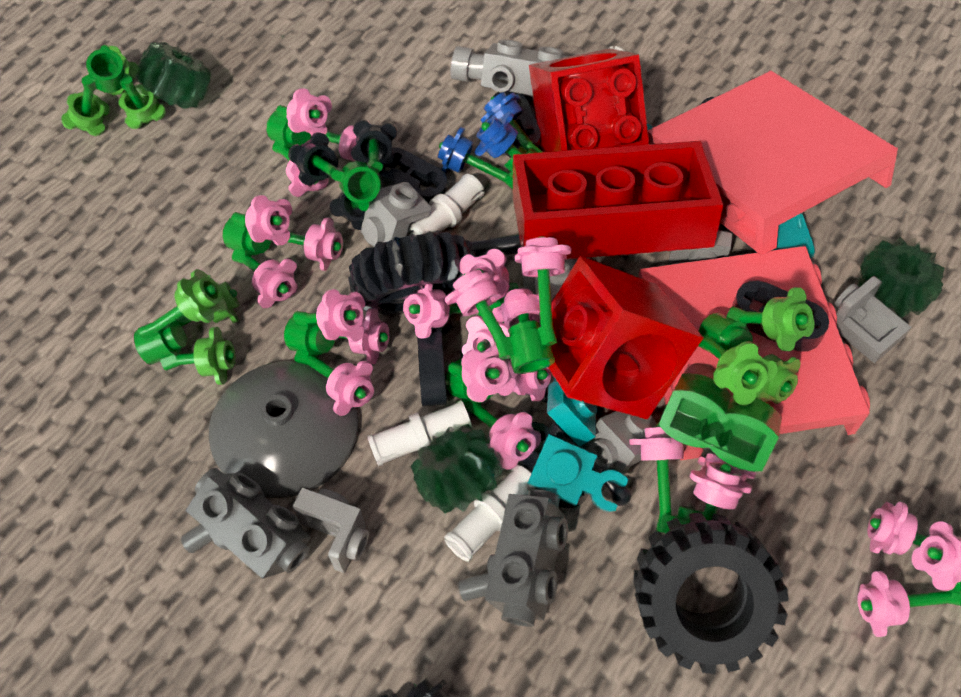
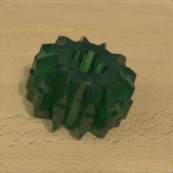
[135,42,211,109]
[858,237,945,319]
[410,424,504,514]

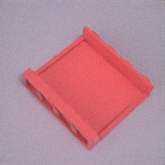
[648,71,898,256]
[638,246,870,460]

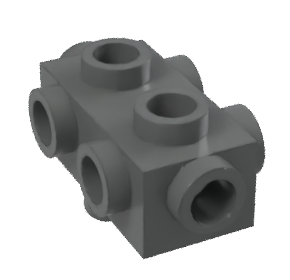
[181,468,311,579]
[458,490,568,627]

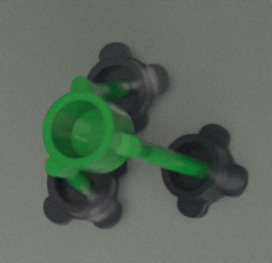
[288,120,397,230]

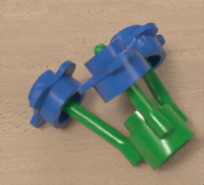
[437,92,542,190]

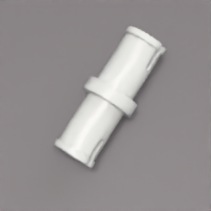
[406,174,484,236]
[367,400,473,467]
[444,465,539,562]

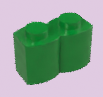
[659,373,782,472]

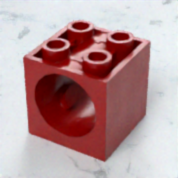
[528,48,649,152]
[540,256,704,420]

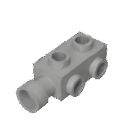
[451,39,569,96]

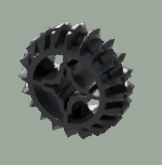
[348,231,477,315]

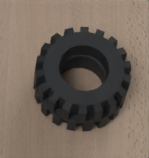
[633,512,789,674]

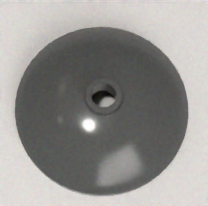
[209,361,358,498]

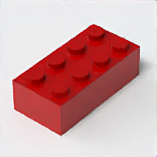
[513,141,724,259]

